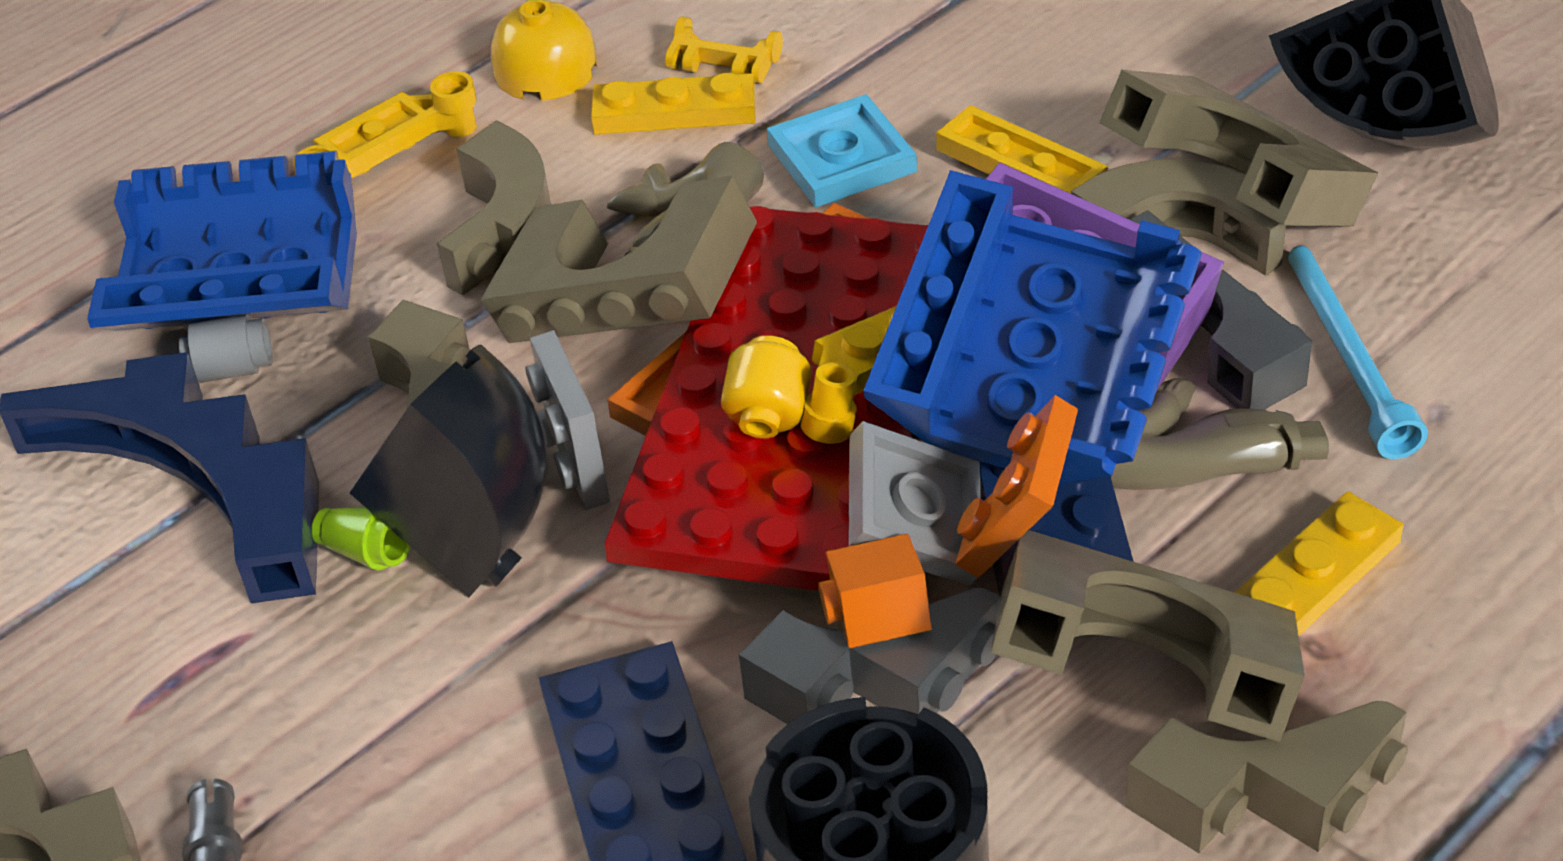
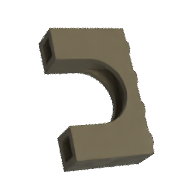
[1099,69,1378,226]
[481,175,757,343]
[990,530,1305,742]

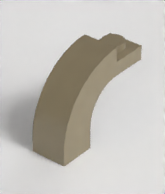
[437,120,551,296]
[1071,159,1286,276]

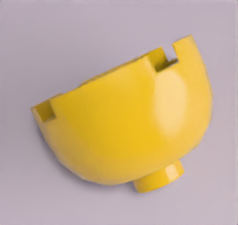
[491,0,598,100]

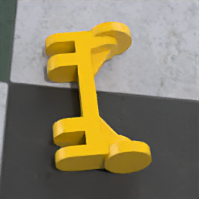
[665,16,783,83]

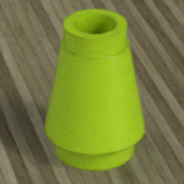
[312,507,411,571]

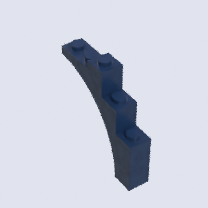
[0,352,319,603]

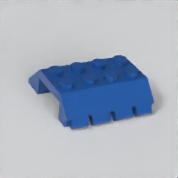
[87,151,357,331]
[863,170,1202,484]

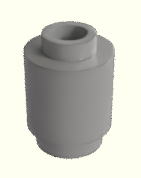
[179,315,273,383]

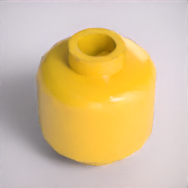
[721,336,812,439]

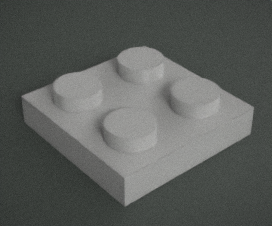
[525,330,610,510]
[849,421,981,586]

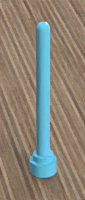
[1288,246,1428,459]

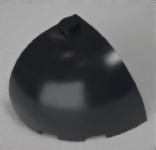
[1269,0,1499,148]
[349,345,546,598]

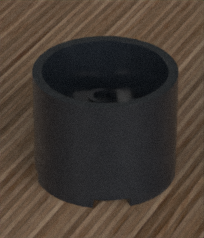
[749,697,989,861]

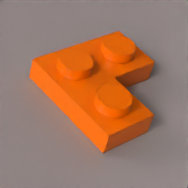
[955,395,1078,578]

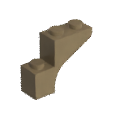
[368,299,470,410]
[1126,701,1408,854]
[0,748,141,861]

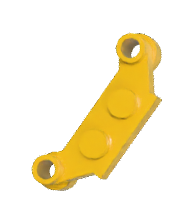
[293,71,477,178]
[800,307,896,444]

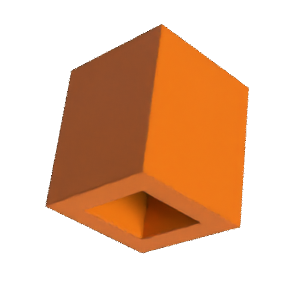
[818,533,932,649]

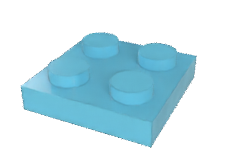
[767,94,917,208]

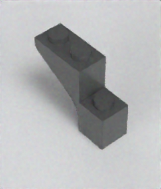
[739,588,1001,724]

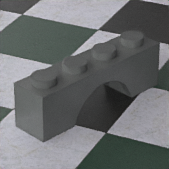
[1130,210,1312,409]

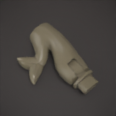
[607,142,764,256]
[1111,378,1329,490]

